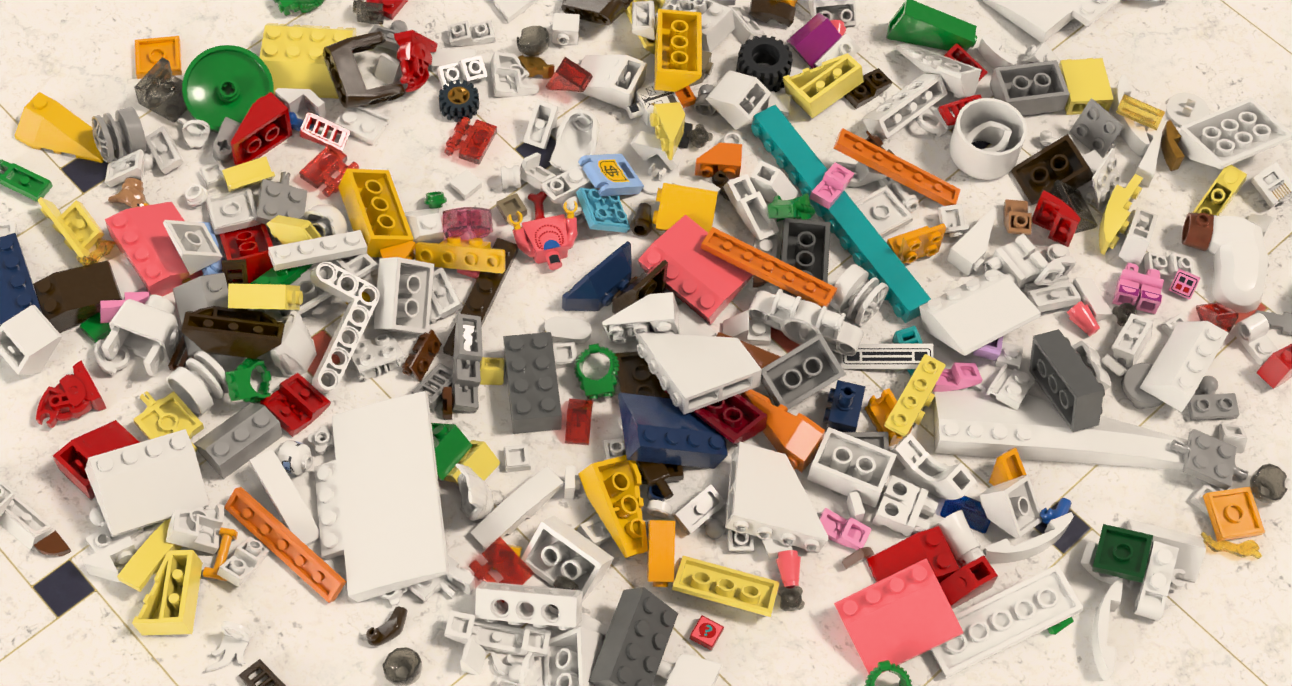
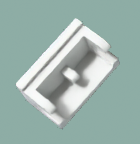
[1112,313,1153,369]

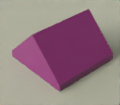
[787,13,842,69]

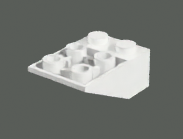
[655,0,735,52]
[568,55,647,110]
[602,292,680,344]

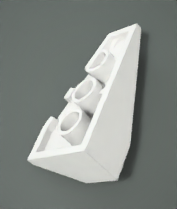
[896,43,981,99]

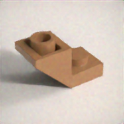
[1003,199,1032,235]

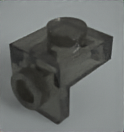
[353,0,384,24]

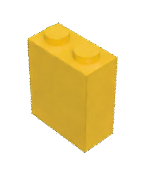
[652,183,718,233]

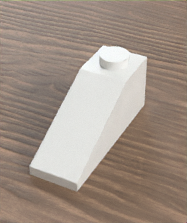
[1118,207,1158,265]
[947,208,996,276]

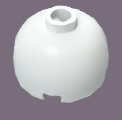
[301,204,347,237]

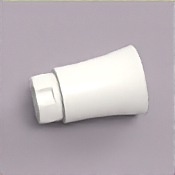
[934,510,986,566]

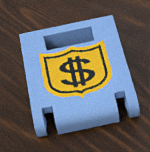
[578,154,644,196]

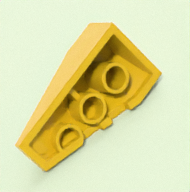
[15,92,104,163]
[578,455,648,558]

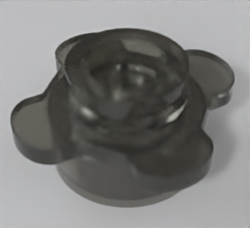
[687,124,713,148]
[1112,303,1137,326]
[778,586,805,611]

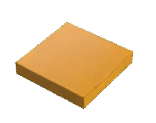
[135,36,182,79]
[1203,487,1265,542]

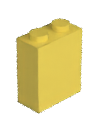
[1059,58,1114,115]
[228,284,303,310]

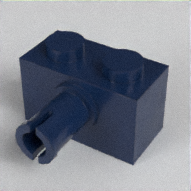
[823,380,866,432]

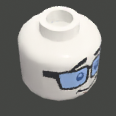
[275,440,313,475]

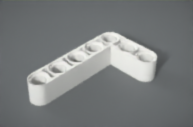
[310,262,380,393]

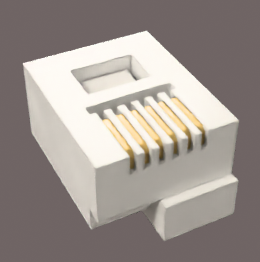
[1251,162,1292,207]

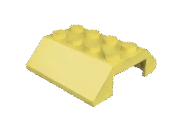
[260,23,356,99]

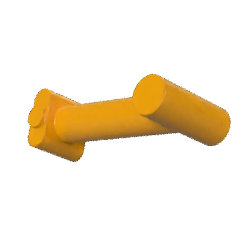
[203,527,238,581]

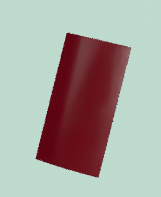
[663,390,767,444]

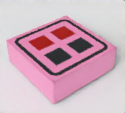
[1169,268,1200,299]

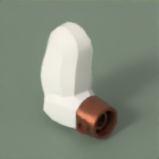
[1182,213,1268,313]

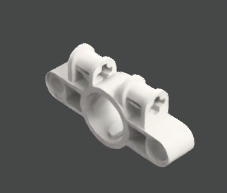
[748,289,864,356]

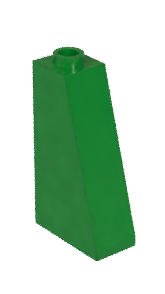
[886,0,977,52]

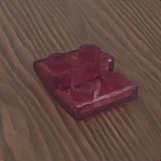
[443,207,493,239]

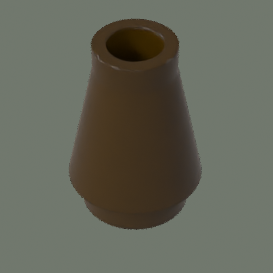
[630,203,653,237]

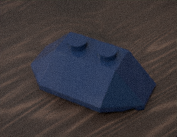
[562,241,632,311]

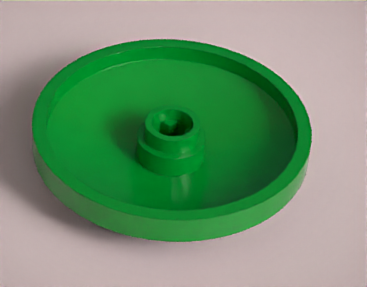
[182,45,274,133]

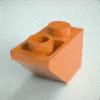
[695,142,742,179]

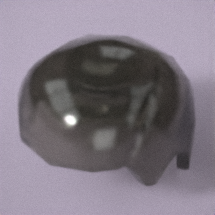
[517,26,550,57]
[1250,464,1288,504]
[382,647,423,686]

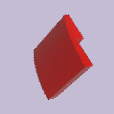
[1032,190,1081,247]
[260,373,331,437]

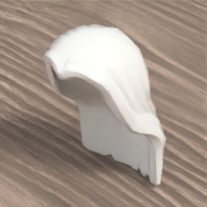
[549,109,600,172]
[456,463,494,521]

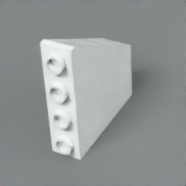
[637,332,762,414]
[725,442,828,553]

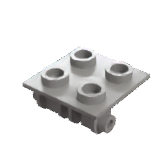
[1070,98,1124,158]

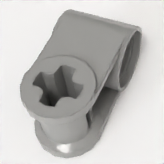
[213,117,241,163]

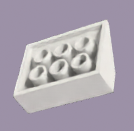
[1178,98,1292,169]
[919,269,1041,356]
[85,429,209,537]

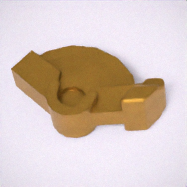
[518,55,555,79]

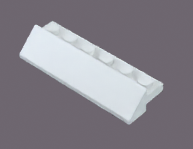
[248,253,378,324]

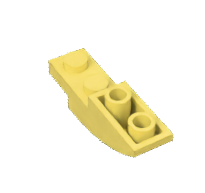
[1099,174,1143,255]

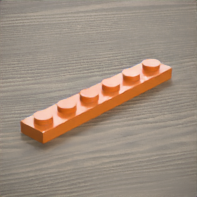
[833,128,961,206]
[701,227,837,308]
[224,487,347,603]

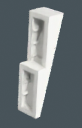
[1135,102,1167,187]

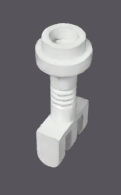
[878,177,919,212]

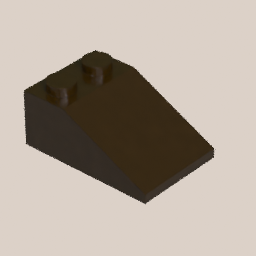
[1011,134,1094,205]
[612,260,668,314]
[33,261,122,333]

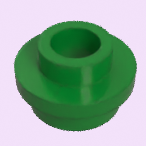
[424,191,447,208]

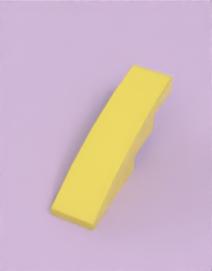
[117,519,183,592]

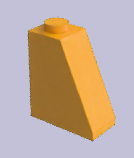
[647,520,675,587]

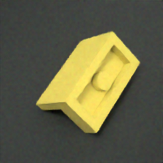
[222,156,275,192]
[444,440,500,487]

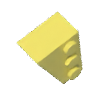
[783,53,864,119]
[132,550,203,635]

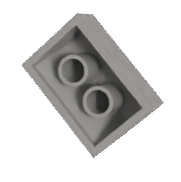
[173,273,228,356]
[194,402,283,479]

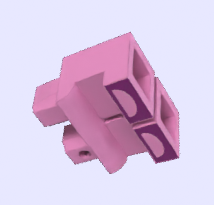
[1112,263,1164,314]

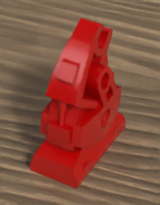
[394,30,438,93]
[36,360,107,428]

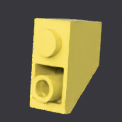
[266,215,322,245]

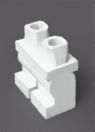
[984,233,1049,290]
[872,475,938,537]

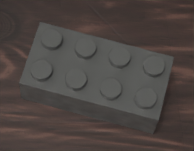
[778,218,831,301]
[1029,329,1105,432]
[503,332,562,434]
[589,587,678,686]

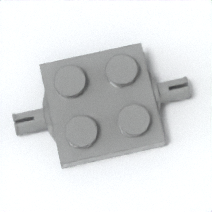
[255,172,307,242]
[1170,429,1249,490]

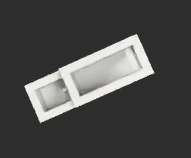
[723,174,780,241]

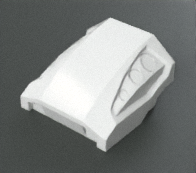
[270,310,317,378]

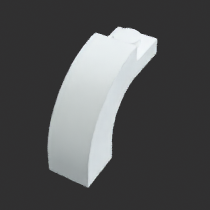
[891,433,977,500]

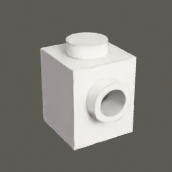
[548,13,580,45]

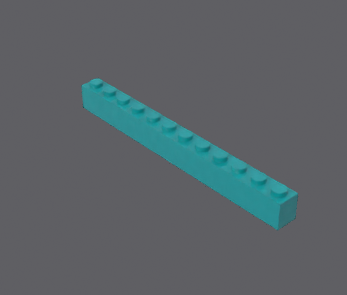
[751,105,931,324]

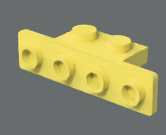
[37,197,105,266]
[884,354,946,437]

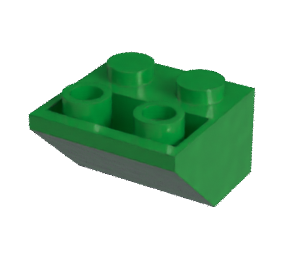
[431,423,473,481]

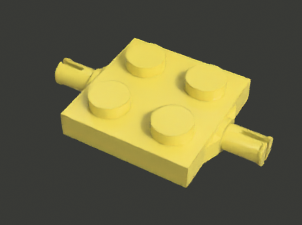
[133,391,204,453]

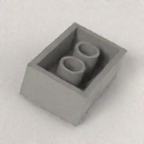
[990,60,1070,116]
[761,333,846,410]

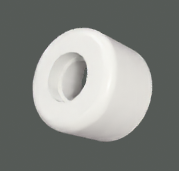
[949,98,1027,180]

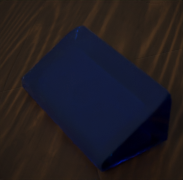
[940,495,991,533]

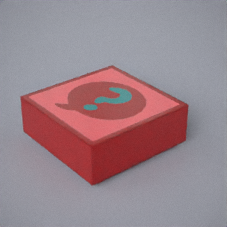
[689,615,724,651]

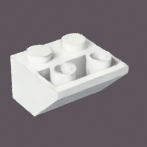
[808,0,856,26]
[705,70,771,130]
[0,305,62,375]

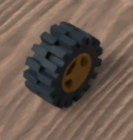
[439,80,479,122]

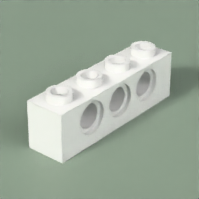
[862,74,948,139]
[475,581,583,630]

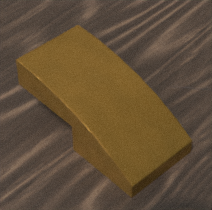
[1161,120,1184,171]

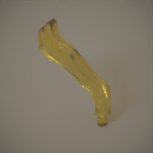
[78,238,116,265]
[1200,532,1262,559]

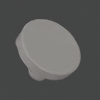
[1121,363,1164,409]

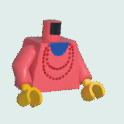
[507,201,578,270]

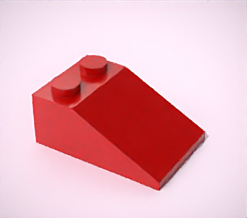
[230,92,292,166]
[219,223,273,284]
[866,526,960,583]

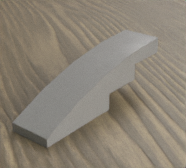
[452,313,483,413]

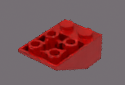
[53,420,140,500]

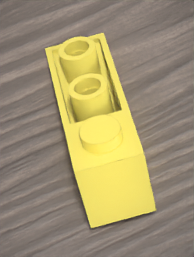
[650,102,685,160]
[1193,165,1247,216]

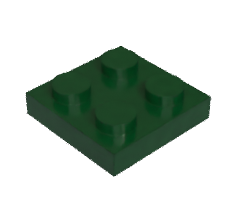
[1092,524,1153,583]

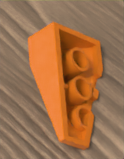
[741,389,825,473]

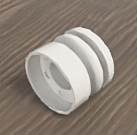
[829,264,889,327]
[166,350,229,416]

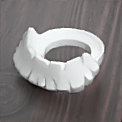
[916,106,949,137]
[94,339,130,375]

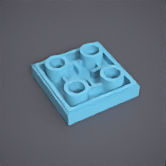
[576,188,630,233]

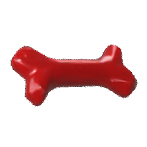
[528,191,547,220]

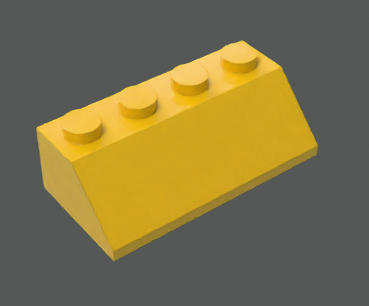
[654,9,702,92]
[338,169,414,257]

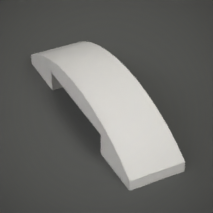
[1112,74,1150,157]
[983,512,1074,563]
[1092,578,1123,681]
[444,610,551,656]

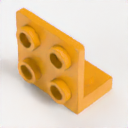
[886,223,946,264]

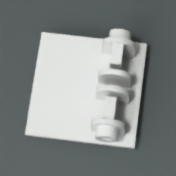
[1084,148,1120,210]
[351,332,405,380]

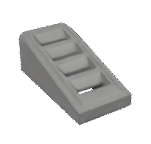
[412,363,453,411]

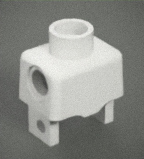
[102,295,181,377]

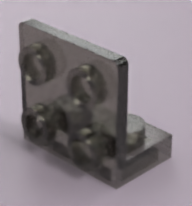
[134,57,187,122]

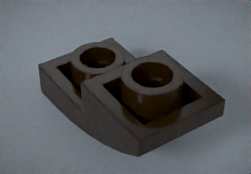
[748,0,796,27]
[844,68,893,109]

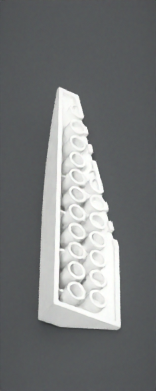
[933,390,1188,470]

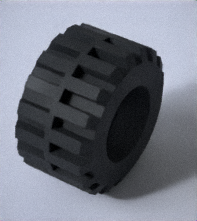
[736,35,793,93]

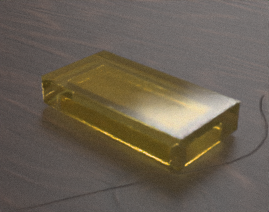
[1116,94,1165,131]

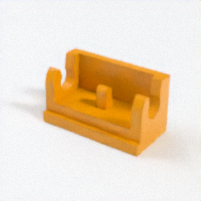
[865,388,912,447]

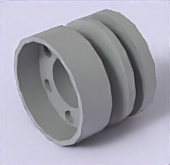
[92,107,146,163]

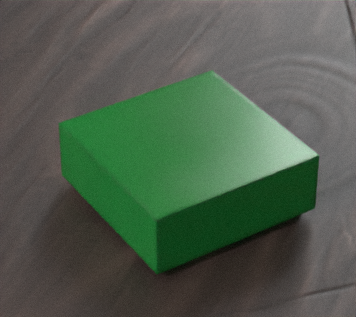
[79,312,111,344]

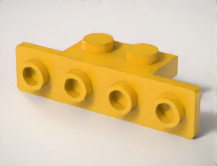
[415,236,505,273]

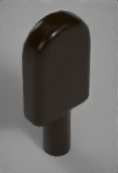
[635,461,674,500]

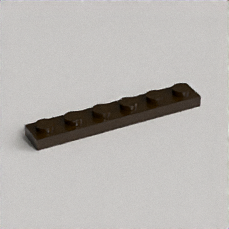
[443,238,519,356]

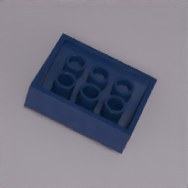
[0,233,42,326]
[618,393,728,469]

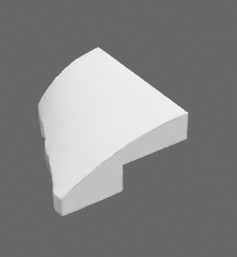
[490,52,539,97]
[166,504,224,555]

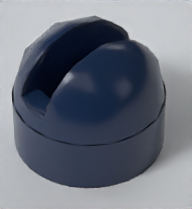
[647,485,666,502]

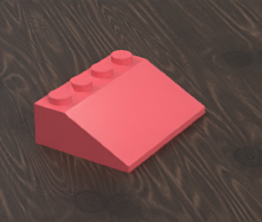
[105,202,204,297]
[638,215,754,325]
[834,559,964,675]

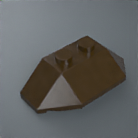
[181,306,285,359]

